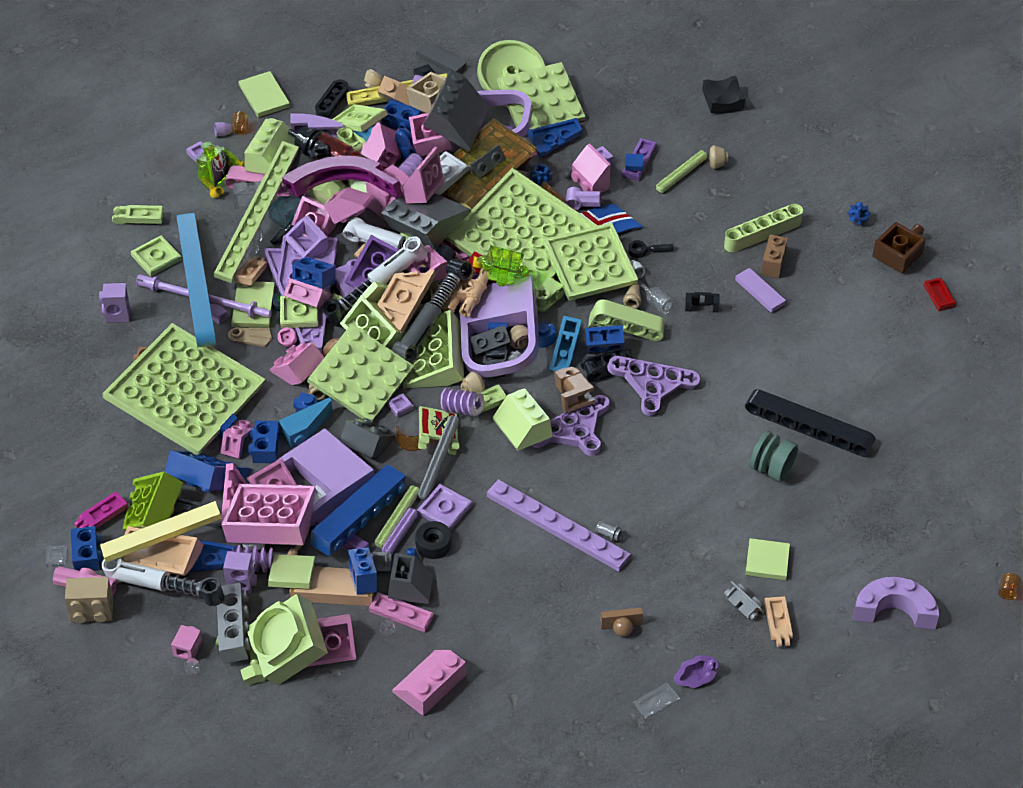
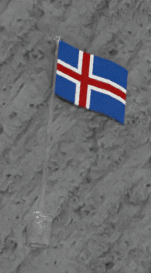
[580,204,675,314]

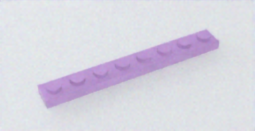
[487,479,630,572]

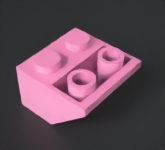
[361,122,400,168]
[323,187,374,224]
[270,342,324,385]

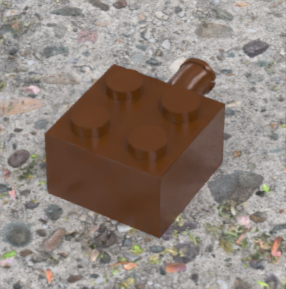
[872,222,926,274]

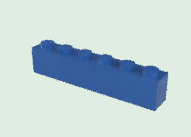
[311,464,406,556]

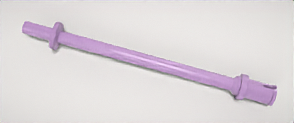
[136,274,272,318]

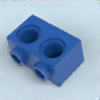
[381,99,421,133]
[292,257,336,289]
[585,325,624,353]
[249,420,280,464]
[71,526,103,571]
[349,547,377,595]

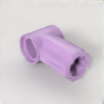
[565,187,601,211]

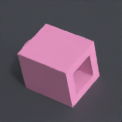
[171,625,203,662]

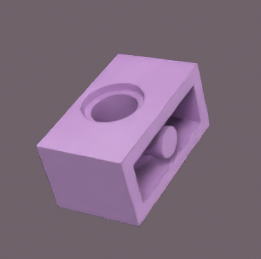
[99,283,130,323]

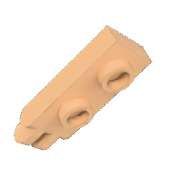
[234,256,267,286]
[764,596,793,647]

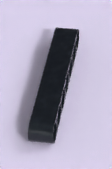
[745,389,876,457]

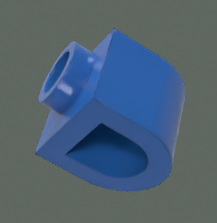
[538,321,556,348]
[293,392,317,412]

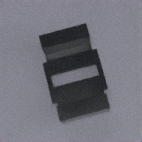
[685,292,720,312]
[483,344,509,377]

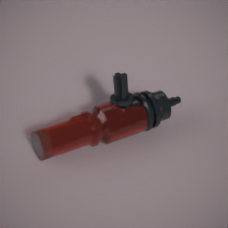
[288,127,387,171]

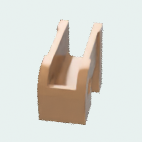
[554,367,595,413]

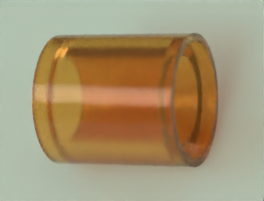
[232,111,248,135]
[998,573,1021,600]

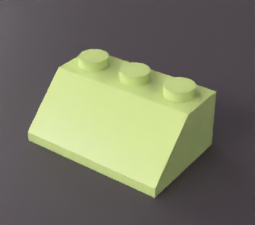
[340,295,407,351]
[493,388,553,451]

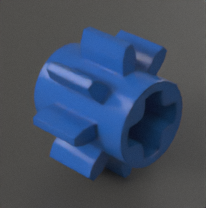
[530,164,552,186]
[847,202,871,225]

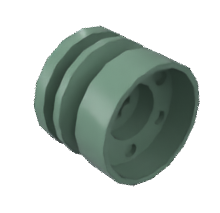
[749,431,799,482]

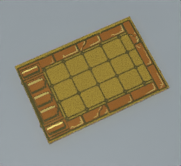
[443,118,537,210]

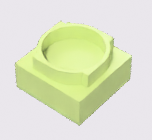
[248,594,328,685]

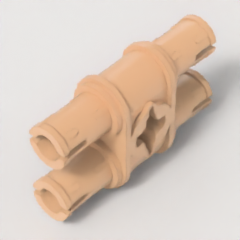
[443,267,490,317]

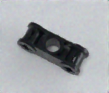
[580,346,636,382]

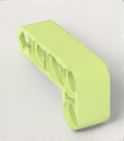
[588,300,665,341]

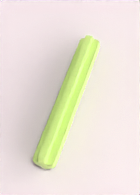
[656,150,707,193]
[375,485,419,549]

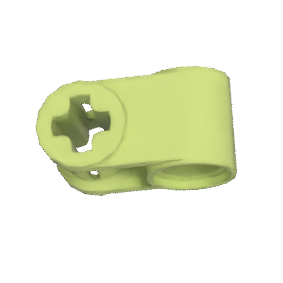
[337,128,366,156]
[536,277,565,312]

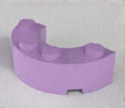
[853,577,939,629]

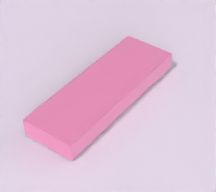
[369,592,434,633]

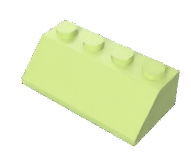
[244,118,295,174]

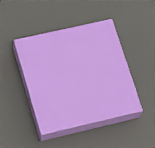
[417,484,472,531]

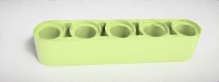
[724,204,803,252]

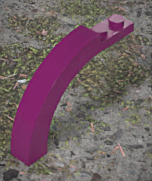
[282,156,403,198]

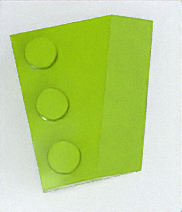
[123,471,183,531]

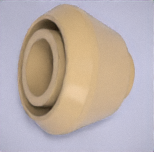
[364,69,383,88]
[709,145,728,169]
[509,325,529,349]
[461,372,485,393]

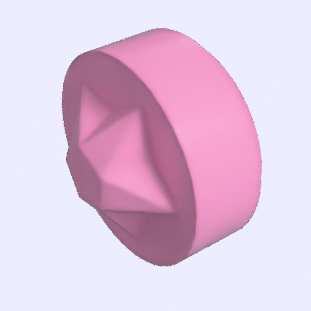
[278,327,297,347]

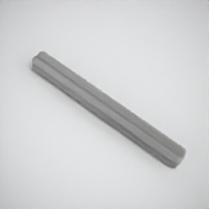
[418,415,460,500]

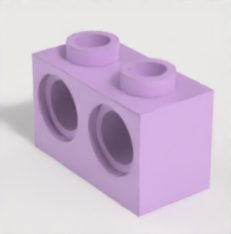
[223,551,257,594]

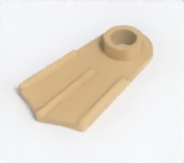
[228,327,272,348]

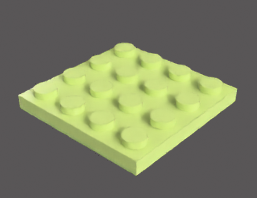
[497,62,585,135]
[543,223,638,301]
[307,324,414,421]

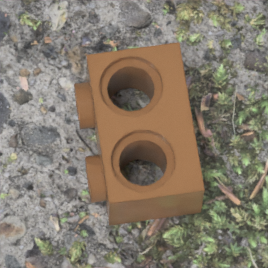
[761,235,788,279]

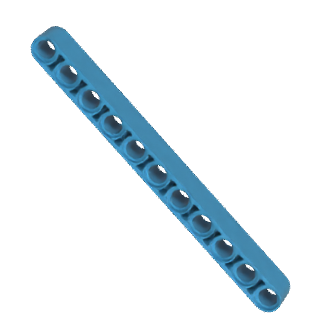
[176,212,216,348]

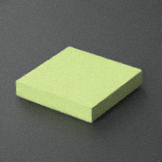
[131,235,182,277]
[280,296,318,328]
[745,538,790,580]
[268,554,315,589]

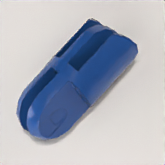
[395,128,417,162]

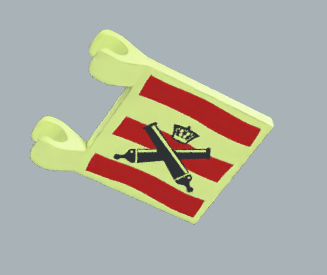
[418,406,459,455]

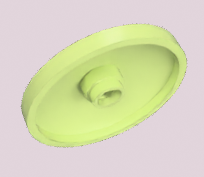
[477,40,545,90]

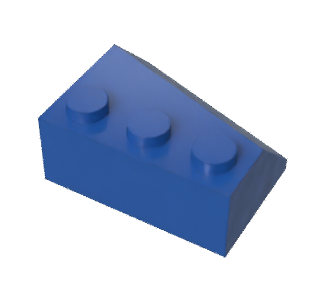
[165,450,252,493]

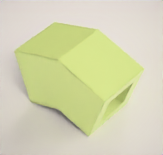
[241,664,266,686]

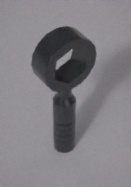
[628,240,674,258]

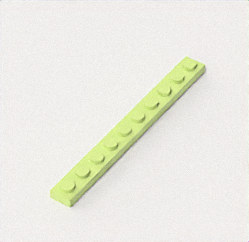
[214,141,299,283]

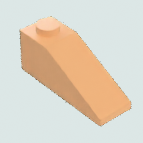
[378,76,426,114]

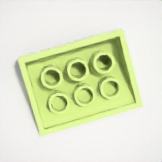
[403,310,464,388]

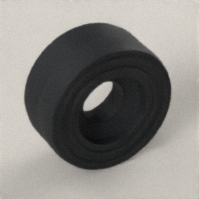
[415,521,452,559]

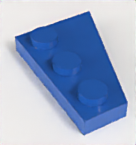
[527,118,582,158]
[190,540,236,571]

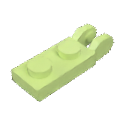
[112,205,164,225]

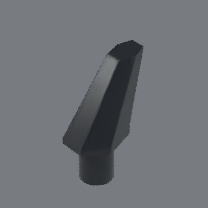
[270,223,294,245]

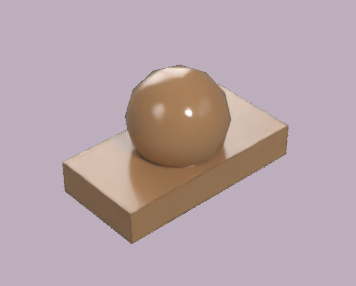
[600,607,643,637]

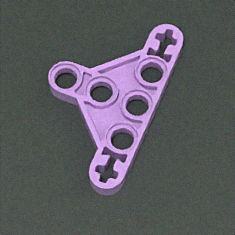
[607,356,700,416]
[531,395,609,456]

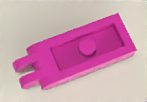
[74,491,128,529]

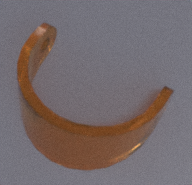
[396,426,421,451]

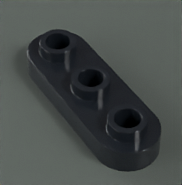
[315,79,349,118]

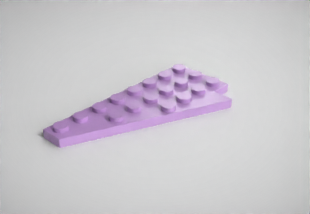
[264,235,338,353]

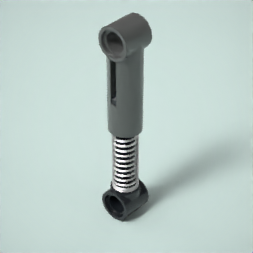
[392,259,473,363]

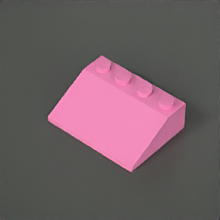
[222,484,316,545]

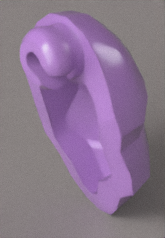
[674,655,719,688]

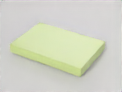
[239,71,290,117]
[332,104,388,132]
[232,282,275,328]

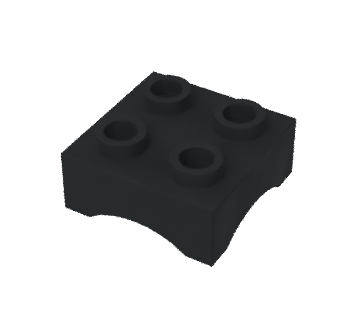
[702,76,745,113]

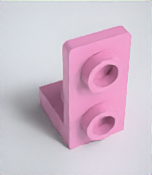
[221,420,255,458]

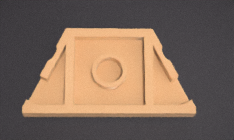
[377,269,436,334]

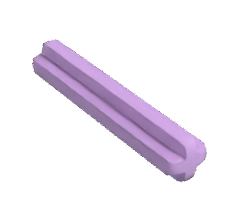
[382,508,418,555]

